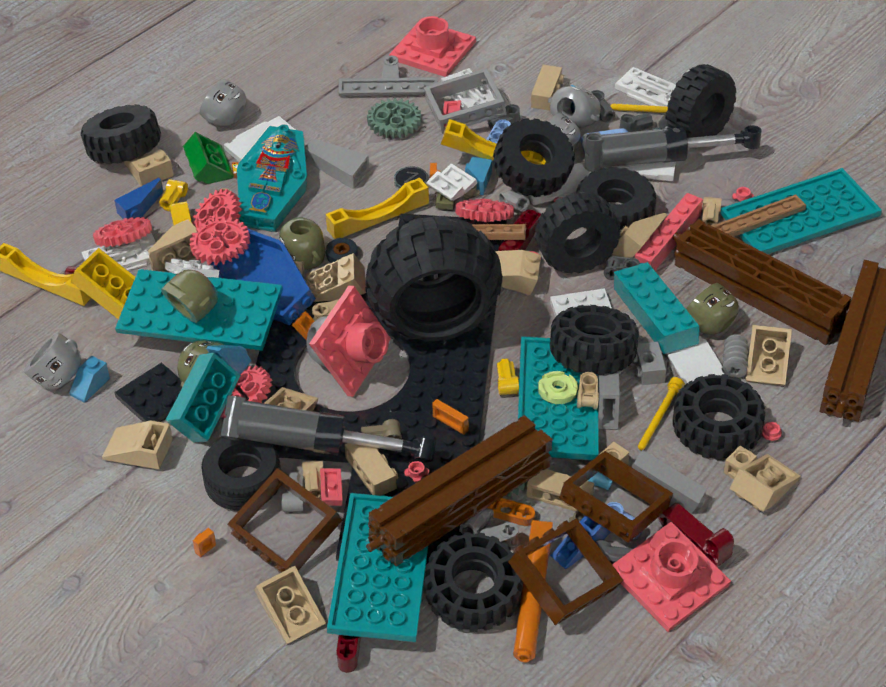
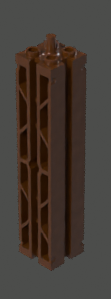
[673,219,852,345]
[819,260,886,422]
[366,415,553,566]

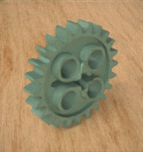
[367,98,422,139]

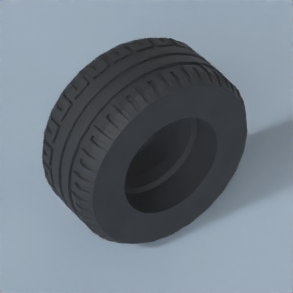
[201,438,281,511]

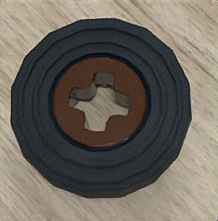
[325,238,358,263]

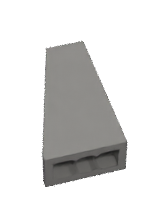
[305,139,369,189]
[598,371,620,429]
[632,450,707,514]

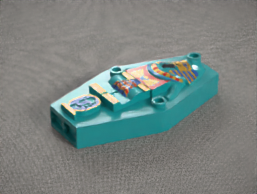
[237,124,307,232]

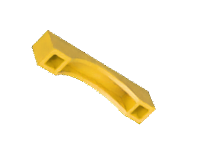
[441,119,546,165]
[325,178,429,239]
[0,243,91,306]

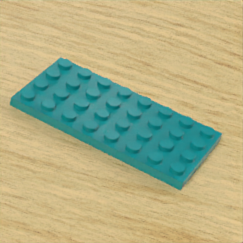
[720,168,882,254]
[115,269,283,351]
[518,336,599,460]
[327,493,428,642]

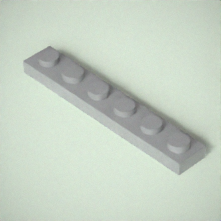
[339,77,438,96]

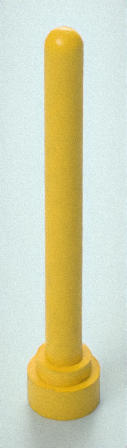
[610,104,668,113]
[637,377,685,451]

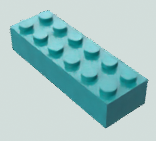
[614,262,699,354]

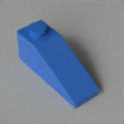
[114,178,163,219]
[550,515,611,569]

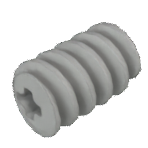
[722,335,749,378]

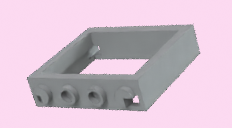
[424,68,507,134]

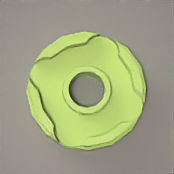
[538,371,578,404]

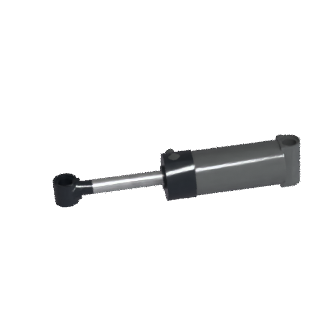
[582,125,762,171]
[220,396,436,462]

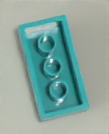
[165,353,241,443]

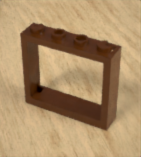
[559,451,674,543]
[227,468,342,573]
[508,518,624,626]

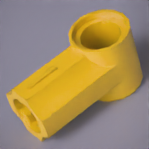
[159,179,188,211]
[497,359,519,395]

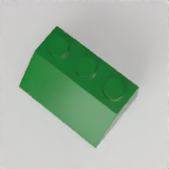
[183,132,234,184]

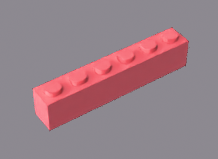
[635,193,703,271]

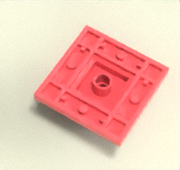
[389,16,476,77]
[309,286,391,397]
[612,522,731,632]

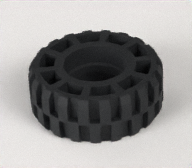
[666,64,737,138]
[80,104,161,164]
[493,118,575,197]
[576,167,656,237]
[535,192,621,274]
[550,305,639,375]
[672,374,765,460]
[425,532,523,632]

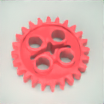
[192,188,242,228]
[456,198,514,222]
[93,217,152,247]
[189,217,250,265]
[220,366,272,419]

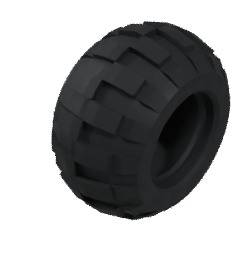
[366,216,503,341]

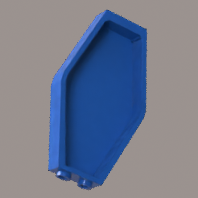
[210,229,316,325]

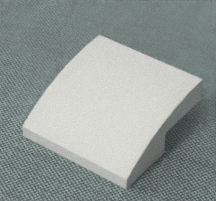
[426,164,477,201]

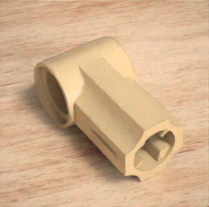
[702,197,722,226]
[302,460,323,499]

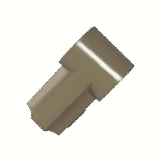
[361,419,402,440]

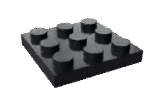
[114,362,182,422]

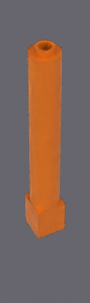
[513,520,553,662]

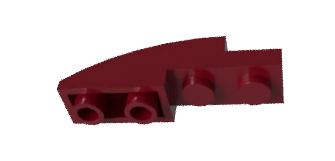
[498,210,541,251]

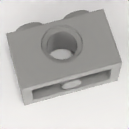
[633,342,666,385]

